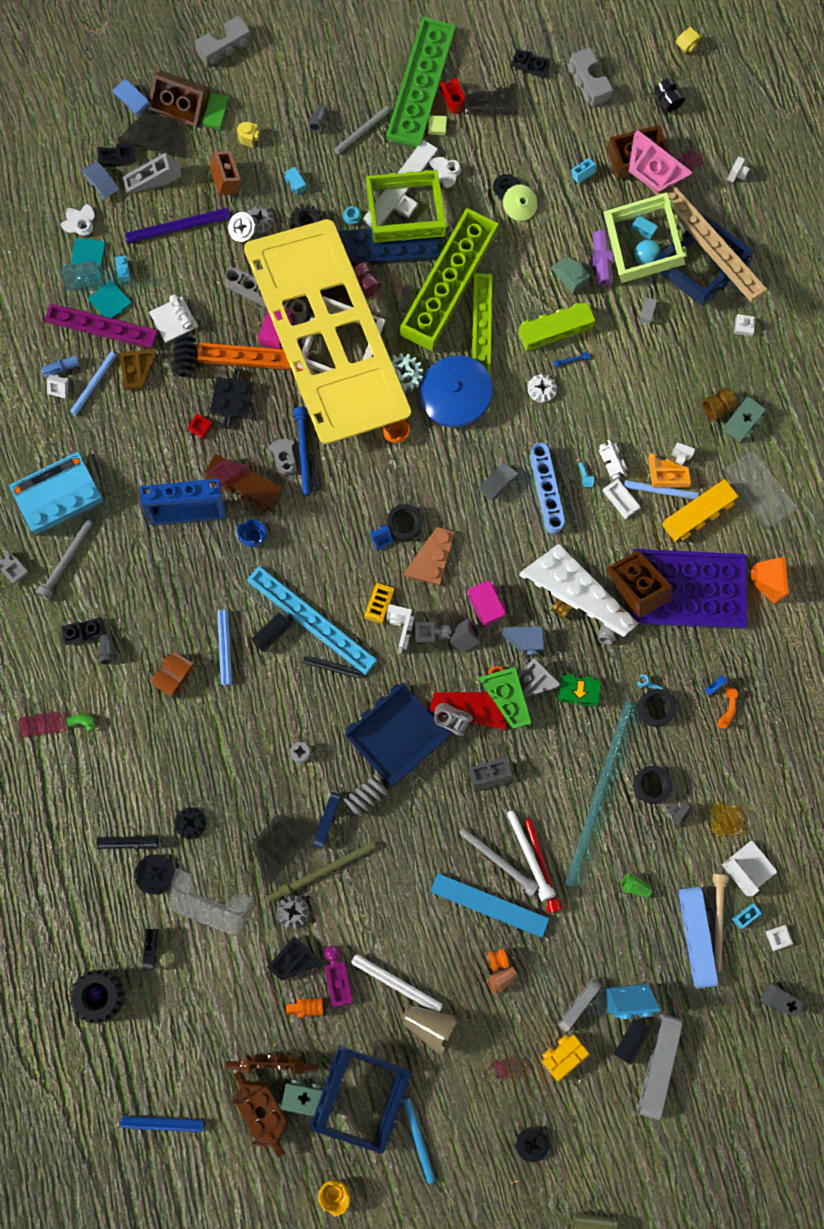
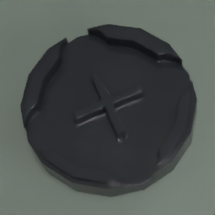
[134,854,175,895]

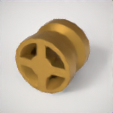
[551,599,572,620]

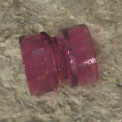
[353,262,381,298]

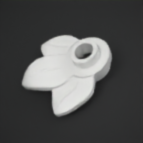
[429,157,461,189]
[60,204,94,236]

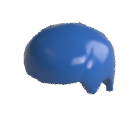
[236,519,267,548]

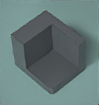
[450,619,481,652]

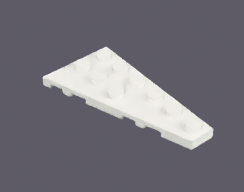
[519,544,639,637]

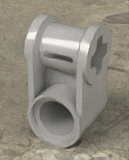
[434,703,473,736]

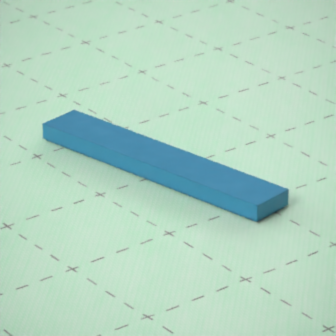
[430,873,549,938]

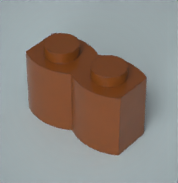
[151,652,195,698]

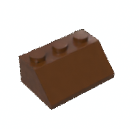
[147,71,211,127]

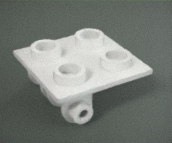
[149,295,198,343]

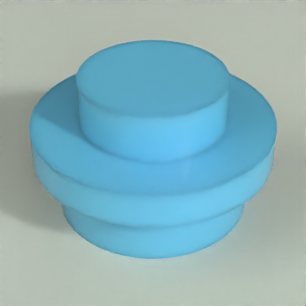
[343,206,361,225]

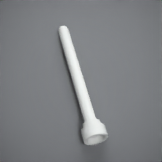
[508,810,556,901]

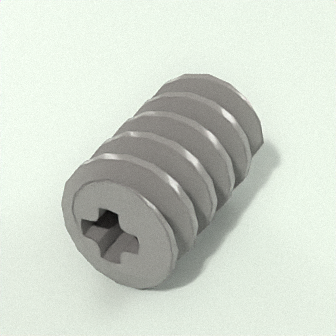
[343,774,388,817]

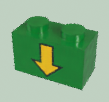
[557,674,601,707]

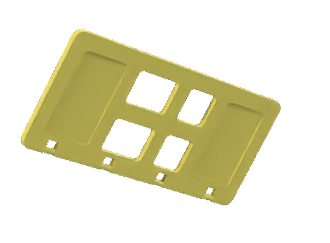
[244,219,411,444]

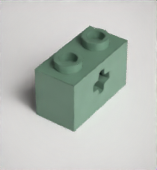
[722,397,766,442]
[281,1079,324,1116]

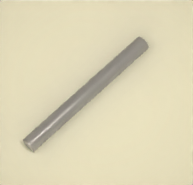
[334,106,390,154]

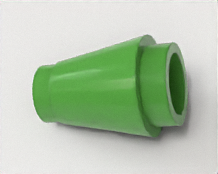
[621,874,652,898]

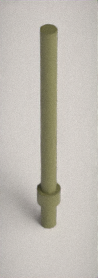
[266,842,376,903]

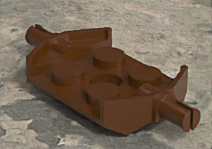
[226,1053,318,1075]
[230,1071,288,1158]

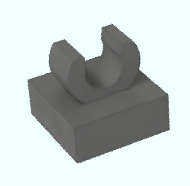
[668,803,692,828]

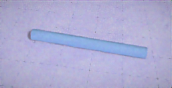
[70,352,117,416]
[624,480,699,499]

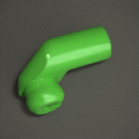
[66,713,96,731]

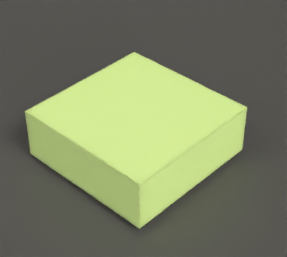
[428,115,446,136]

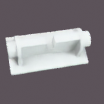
[599,440,627,480]

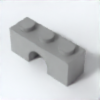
[194,16,251,67]
[568,47,613,107]

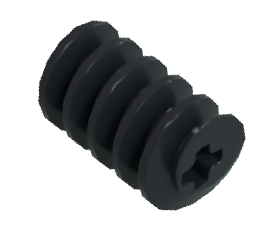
[172,335,197,378]

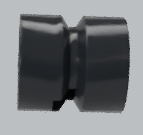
[654,78,685,113]

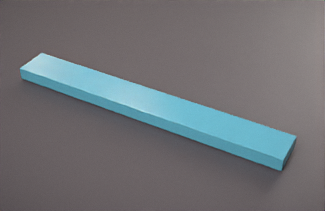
[247,566,378,676]

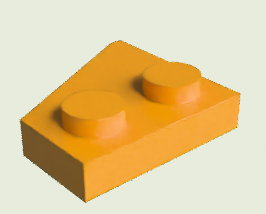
[648,453,691,488]

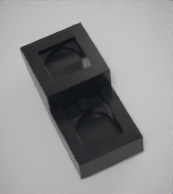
[97,144,136,167]

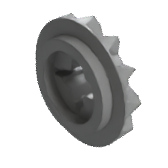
[248,205,274,233]
[276,895,309,928]

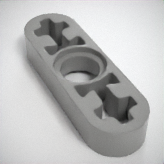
[557,978,601,1032]

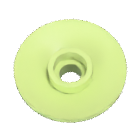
[503,185,538,221]

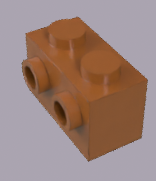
[209,151,241,195]

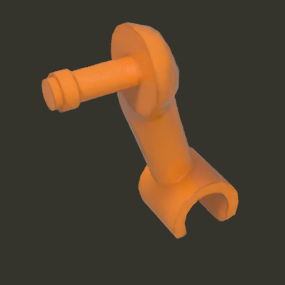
[717,687,738,729]

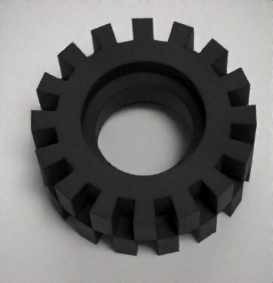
[290,204,323,229]

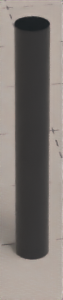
[303,656,360,678]

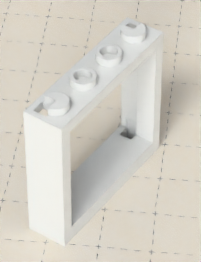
[297,296,385,374]

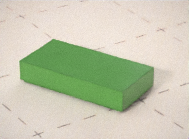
[203,93,229,130]

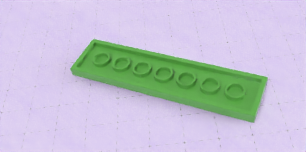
[386,16,456,147]

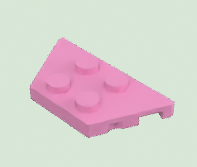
[629,130,692,193]

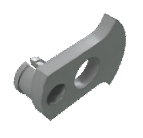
[268,439,297,476]

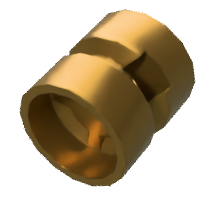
[702,387,737,420]

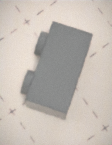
[638,297,657,325]

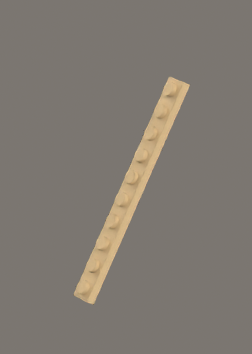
[650,184,767,303]

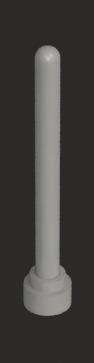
[35,519,93,601]
[460,828,539,897]

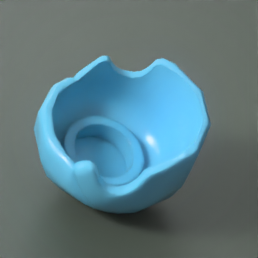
[634,240,661,265]

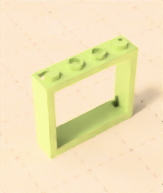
[604,193,687,283]

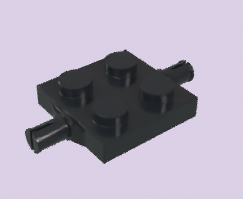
[210,368,254,429]

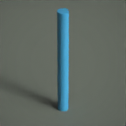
[403,1098,436,1184]

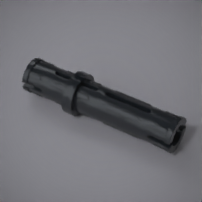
[96,834,159,850]

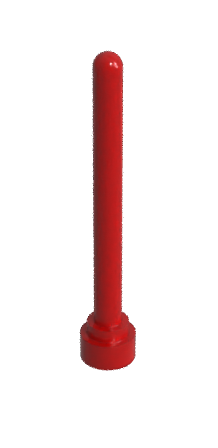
[525,819,563,914]

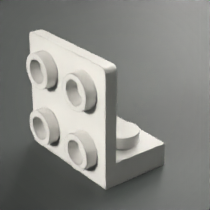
[387,604,414,654]
[722,841,777,896]

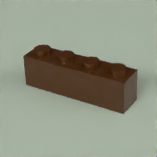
[204,453,283,512]

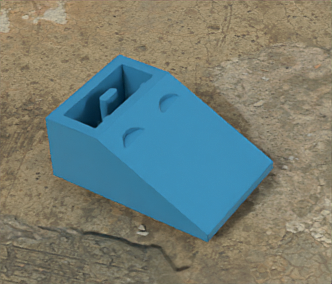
[605,984,660,1019]

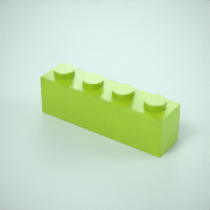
[518,302,596,352]

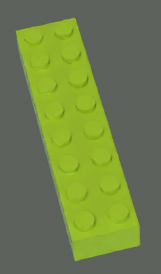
[400,208,499,351]

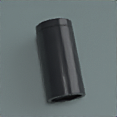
[251,612,292,653]
[613,1018,652,1065]

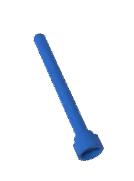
[293,407,310,495]

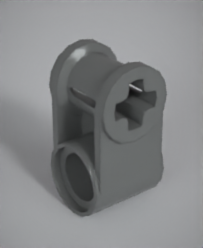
[759,983,802,1016]

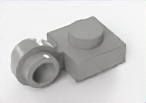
[415,622,452,643]

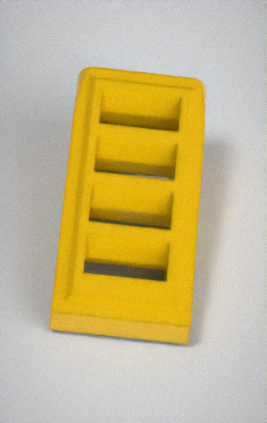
[364,582,394,624]

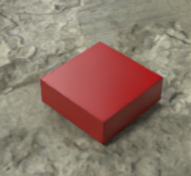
[187,414,213,440]

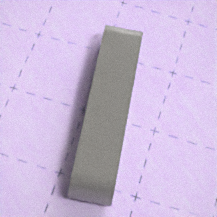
[225,268,307,323]
[638,1014,682,1120]

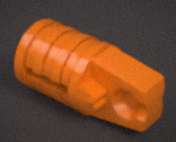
[286,997,323,1018]

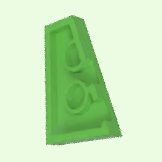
[478,667,532,729]

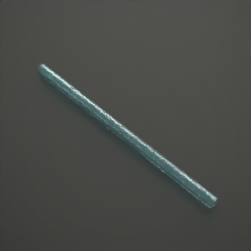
[564,701,634,888]

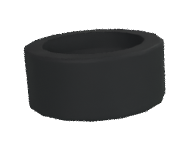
[387,504,423,542]
[637,689,676,727]
[633,765,673,804]

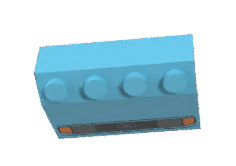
[9,452,104,536]

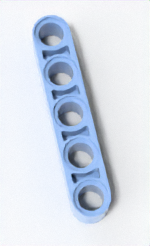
[530,443,565,534]
[679,887,718,989]

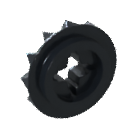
[492,174,521,200]
[175,807,207,839]
[516,1127,549,1163]

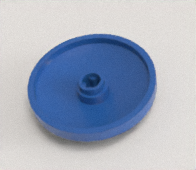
[419,356,493,428]

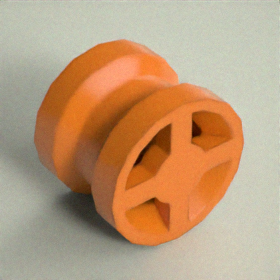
[488,948,509,972]

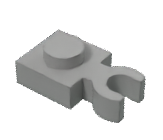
[0,550,29,585]

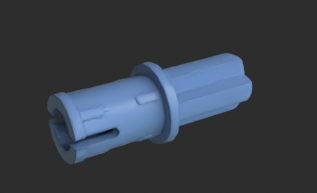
[41,355,80,378]

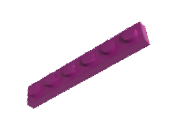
[45,303,158,349]

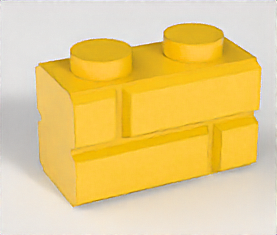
[541,1034,589,1082]

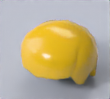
[318,1180,351,1216]

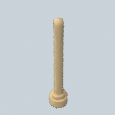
[712,874,729,972]

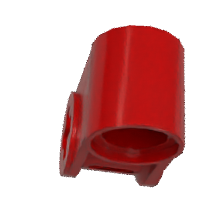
[439,77,465,114]

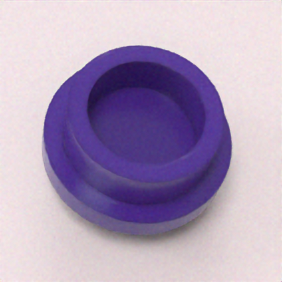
[86,985,106,1003]

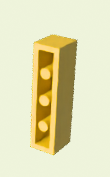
[662,479,738,542]

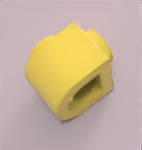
[676,27,701,53]
[237,122,260,147]

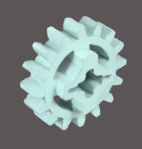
[391,353,423,394]

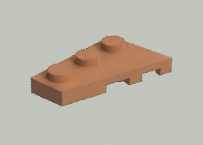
[403,527,455,586]

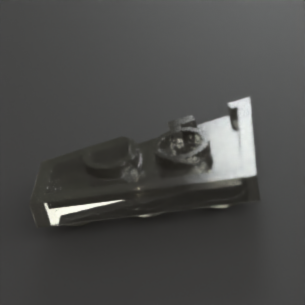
[464,83,518,115]

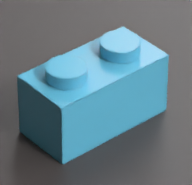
[571,158,597,183]
[285,167,306,195]
[631,215,658,240]
[115,255,131,283]
[732,903,762,929]

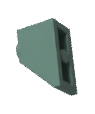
[551,257,590,295]

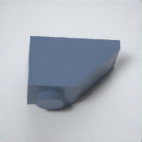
[502,626,544,656]

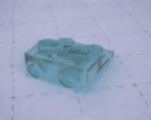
[59,261,104,291]

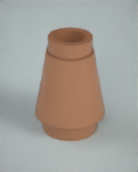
[486,967,518,994]

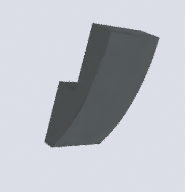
[478,462,518,501]

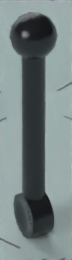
[308,454,320,492]

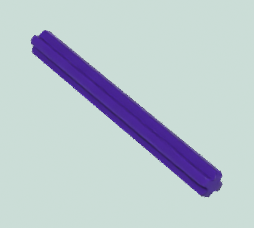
[125,208,231,243]

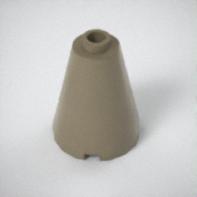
[402,1006,461,1057]

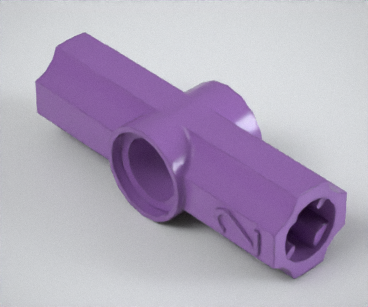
[592,230,613,286]

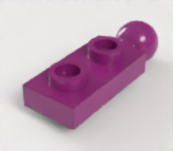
[324,945,353,1007]

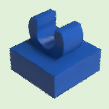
[370,525,394,551]

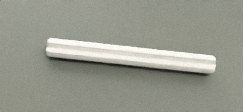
[352,954,442,1012]

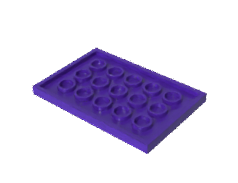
[632,549,747,629]

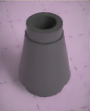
[308,105,328,133]
[97,635,117,665]

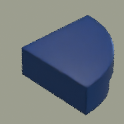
[705,675,728,695]

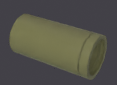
[572,1213,617,1229]

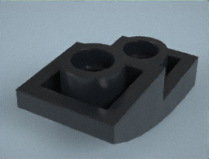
[511,49,551,78]
[61,617,106,646]

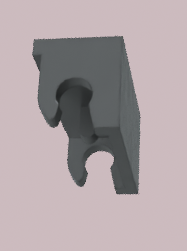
[469,757,512,792]

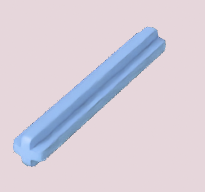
[218,609,232,685]

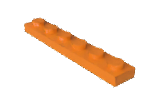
[197,343,310,371]

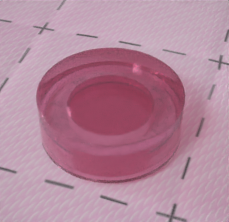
[490,1060,509,1081]

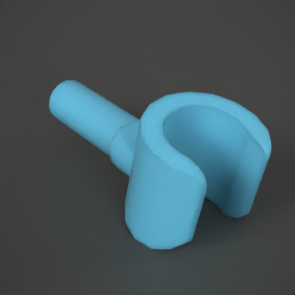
[579,462,594,487]
[637,674,663,690]

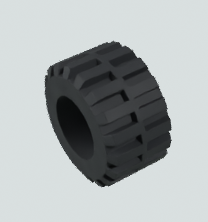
[69,970,125,1024]

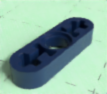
[313,792,341,849]

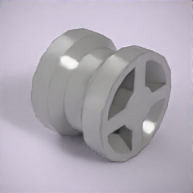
[290,742,310,763]

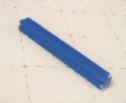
[121,1116,204,1132]

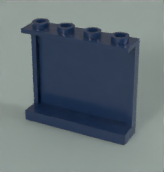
[345,682,451,788]

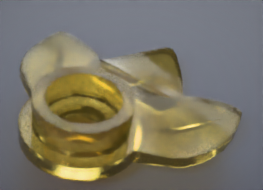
[710,800,745,836]

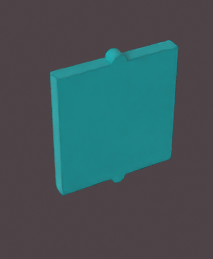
[70,238,106,272]
[88,280,132,319]

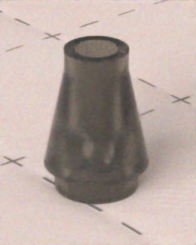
[400,284,419,313]

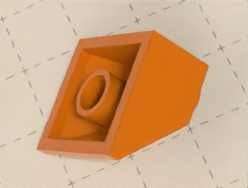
[750,557,789,604]

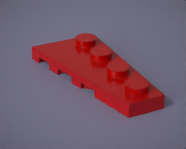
[429,692,507,730]

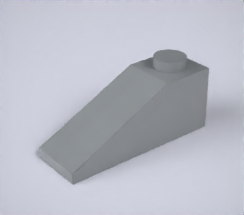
[123,153,182,194]

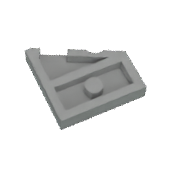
[518,658,562,699]

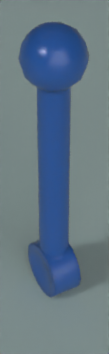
[554,352,590,367]

